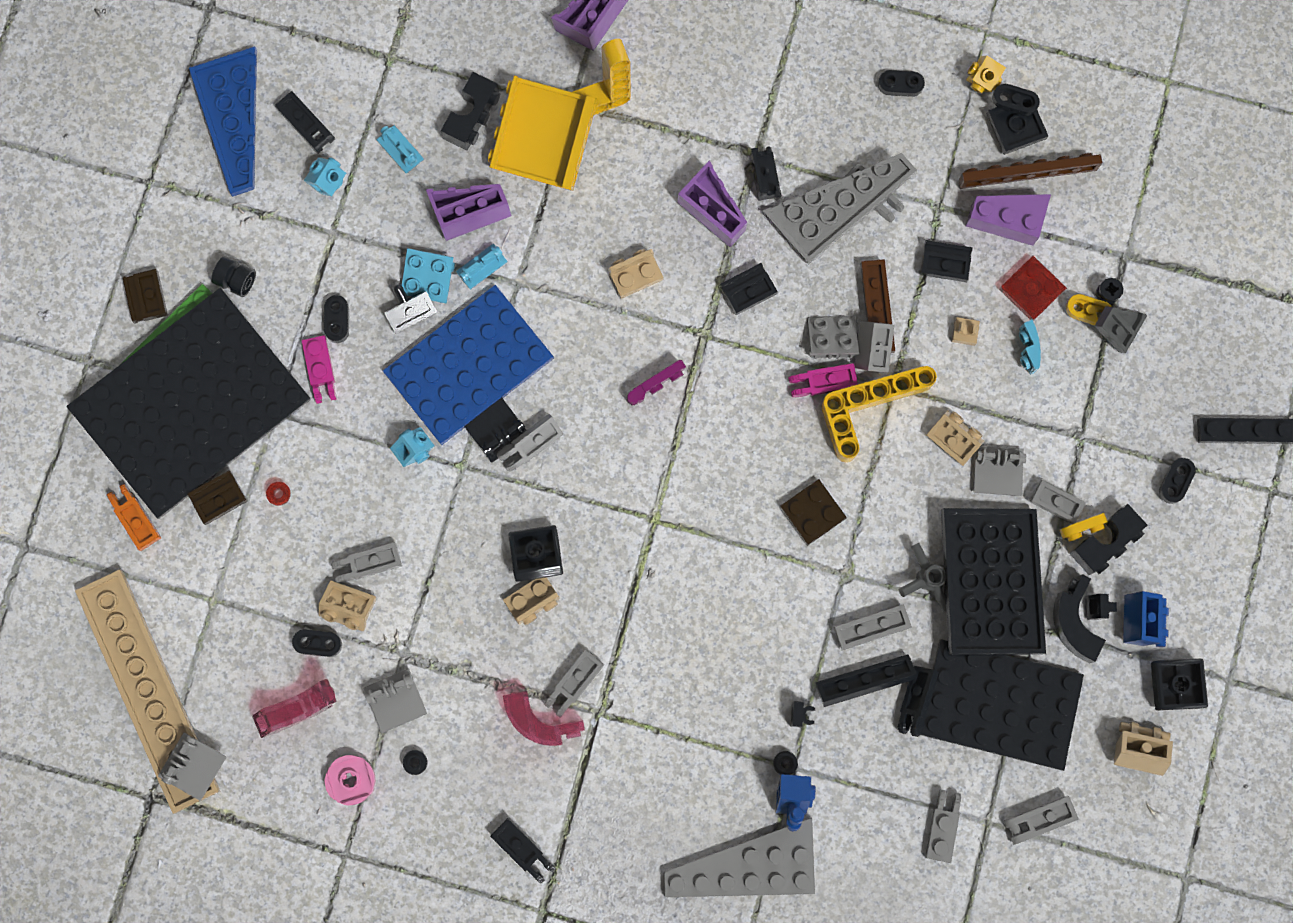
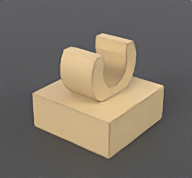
[952,317,980,346]

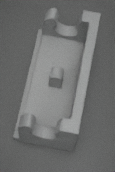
[855,321,895,372]

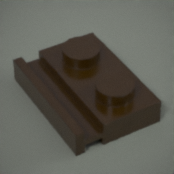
[122,269,168,324]
[187,470,248,525]

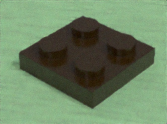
[779,479,847,546]

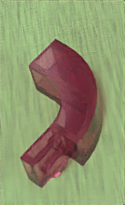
[252,679,337,738]
[503,691,586,746]

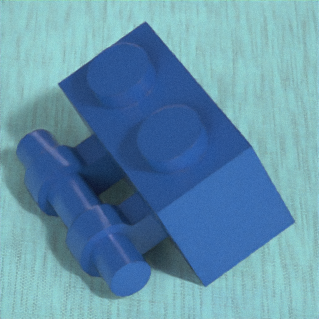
[1123,591,1169,647]
[776,774,816,832]

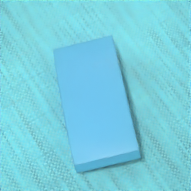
[1019,320,1041,375]

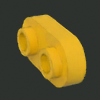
[1066,294,1112,325]
[1059,513,1108,542]

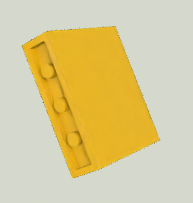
[488,75,598,191]

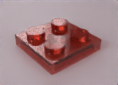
[999,256,1067,321]

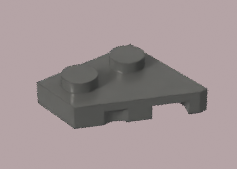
[1095,306,1147,353]

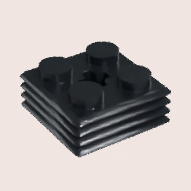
[508,525,563,582]
[1151,658,1208,711]

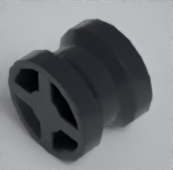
[1095,278,1124,305]

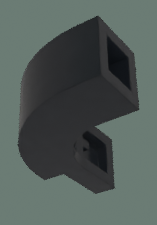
[1053,574,1106,664]

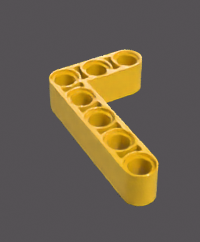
[573,39,631,115]
[821,366,937,463]

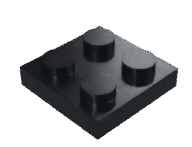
[986,102,1048,155]

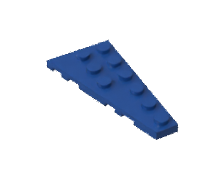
[189,46,257,197]

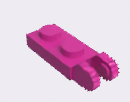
[302,335,337,404]
[788,363,858,398]

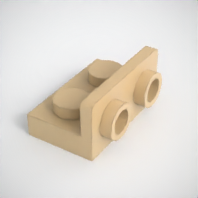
[609,249,664,299]
[926,410,984,466]
[503,577,560,625]
[319,580,376,631]

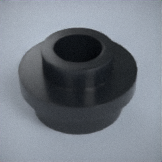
[403,750,428,775]
[773,751,798,775]

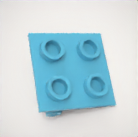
[402,248,455,303]

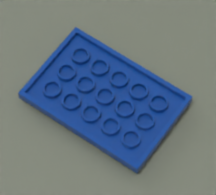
[383,285,554,446]

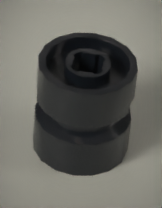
[211,256,256,297]

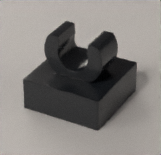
[1086,594,1117,620]
[790,701,815,728]

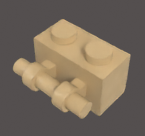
[1114,722,1173,776]

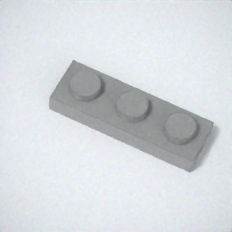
[834,604,912,650]

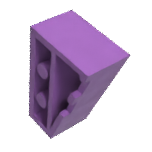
[551,0,628,51]
[678,160,747,247]
[426,184,511,241]
[966,194,1051,246]

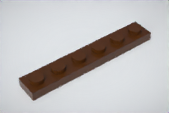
[958,153,1103,189]

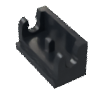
[750,146,782,201]

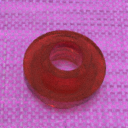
[266,482,291,506]

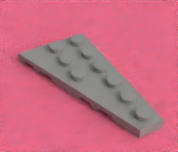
[763,153,917,264]
[664,818,815,897]

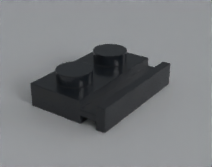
[920,240,973,283]
[720,263,778,315]

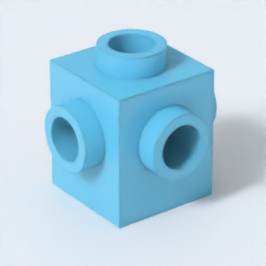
[304,157,346,197]
[390,427,435,467]

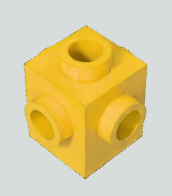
[966,55,1006,94]

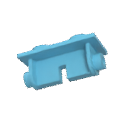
[376,125,424,174]
[456,243,508,290]

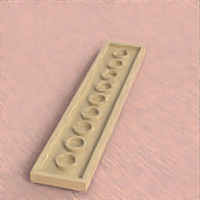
[75,569,221,814]

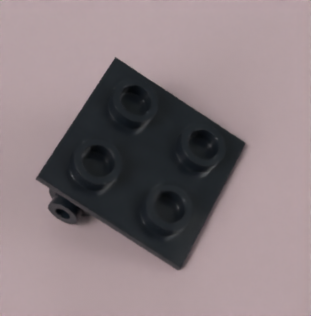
[464,398,527,463]

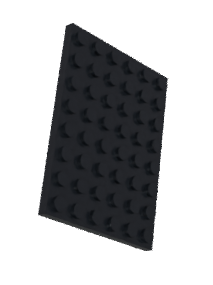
[66,288,311,519]

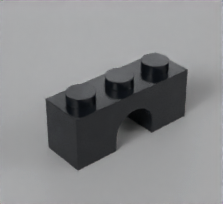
[440,72,501,151]
[1070,504,1148,575]

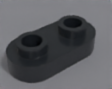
[878,70,925,97]
[992,84,1040,116]
[324,295,349,343]
[1159,458,1196,504]
[292,629,342,657]

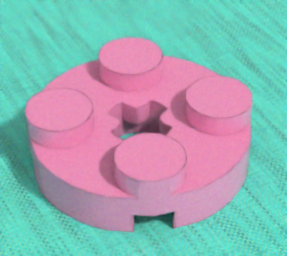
[325,755,376,805]

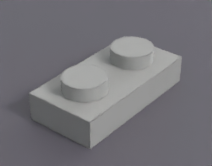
[1030,480,1086,524]

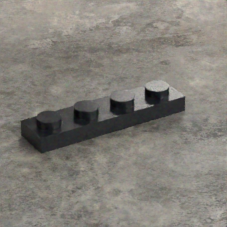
[1197,418,1293,444]
[815,654,917,707]

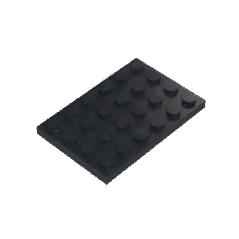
[941,508,1046,655]
[920,639,1084,771]

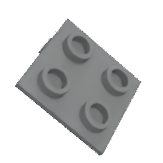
[808,316,859,359]
[974,446,1026,496]
[363,668,427,733]
[158,733,226,801]

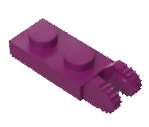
[627,360,686,406]

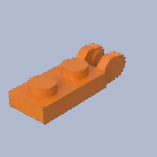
[106,483,161,551]

